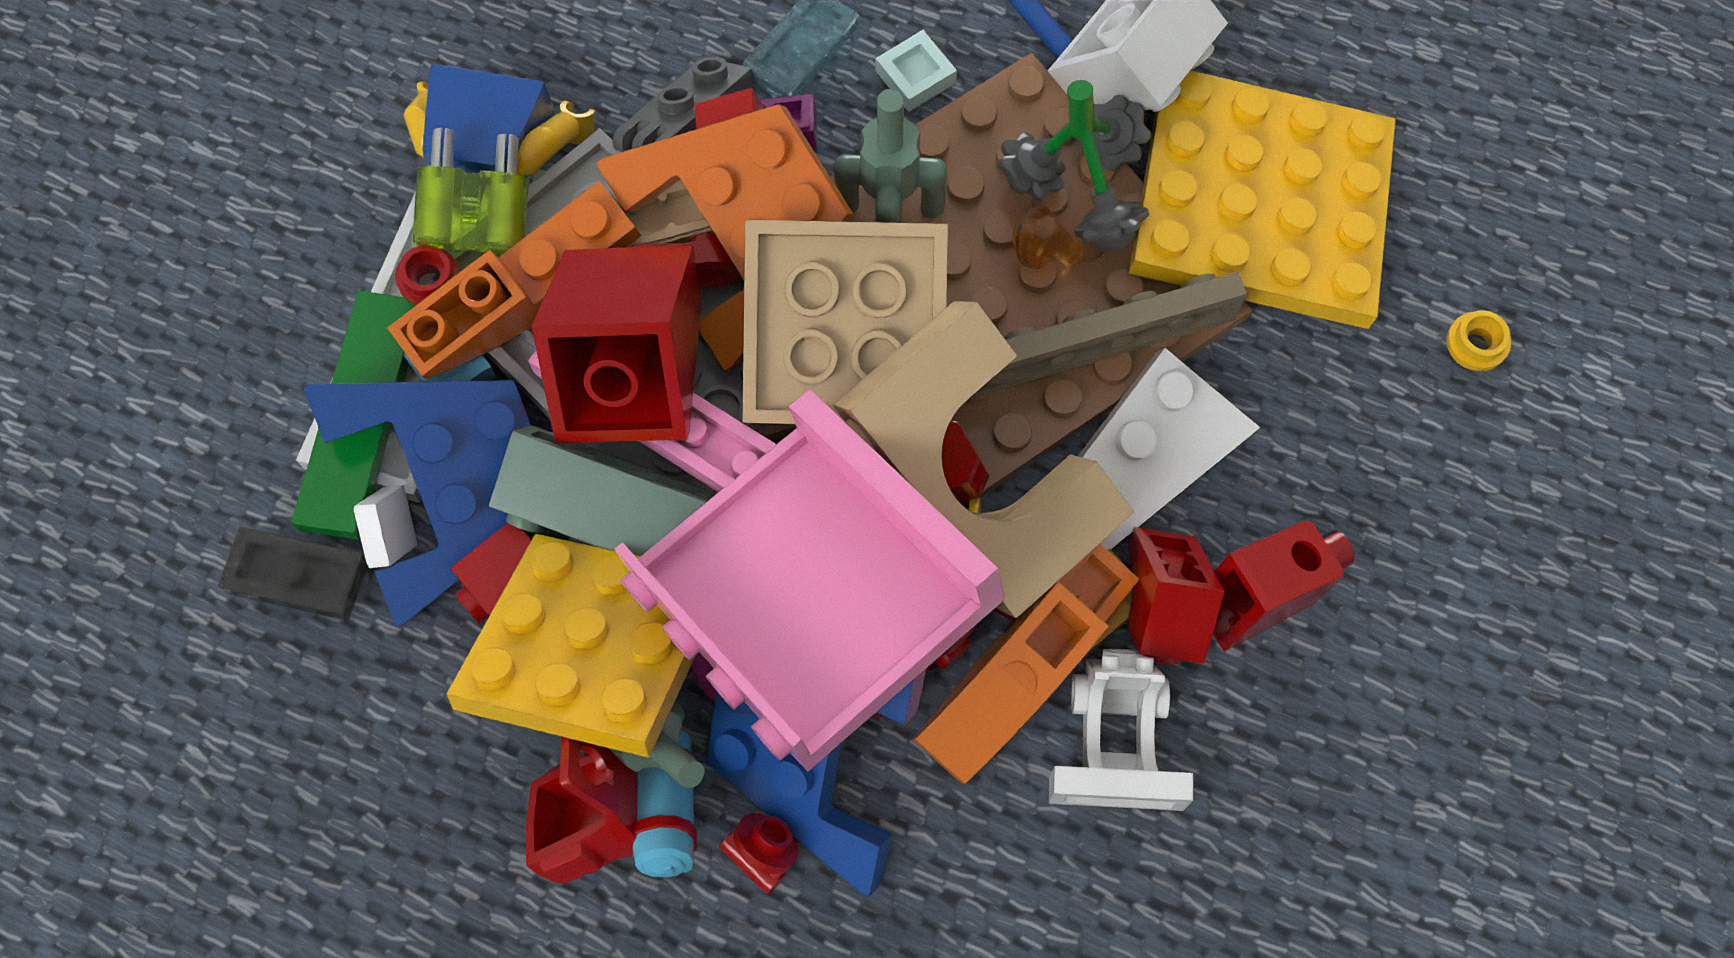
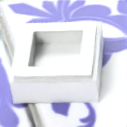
[353,485,417,568]

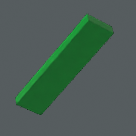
[291,290,416,540]

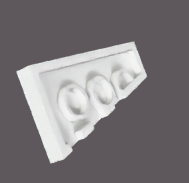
[1078,348,1260,550]

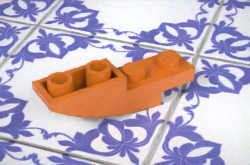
[387,181,642,379]
[912,544,1139,784]

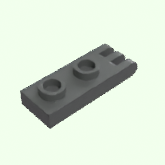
[613,57,755,152]

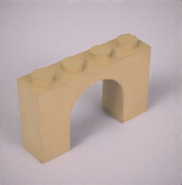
[833,301,1135,618]

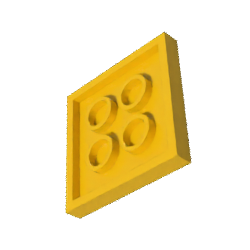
[446,534,695,758]

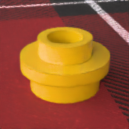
[1446,310,1511,371]

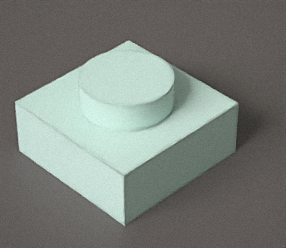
[875,30,957,112]

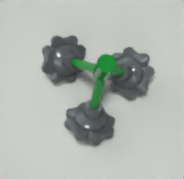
[999,80,1151,252]

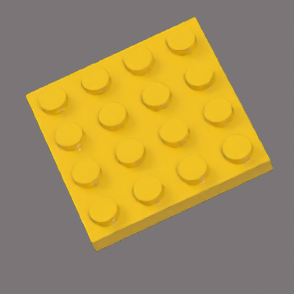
[1128,70,1396,329]

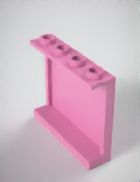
[614,389,1005,772]

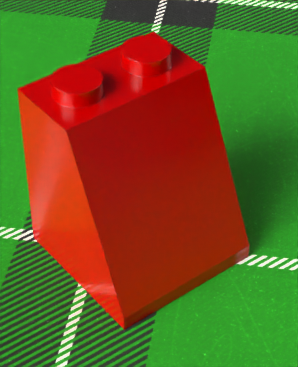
[531,245,701,443]

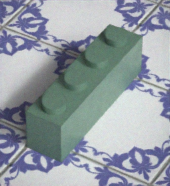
[489,425,717,556]

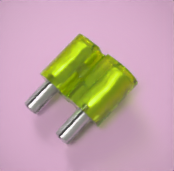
[412,128,529,256]

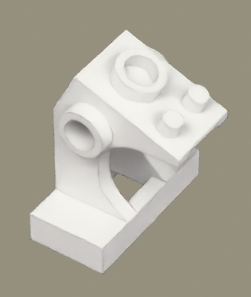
[1049,649,1193,811]

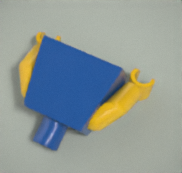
[404,64,595,215]

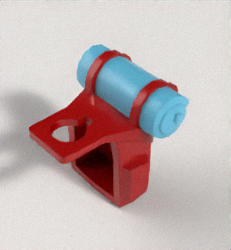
[526,730,697,884]

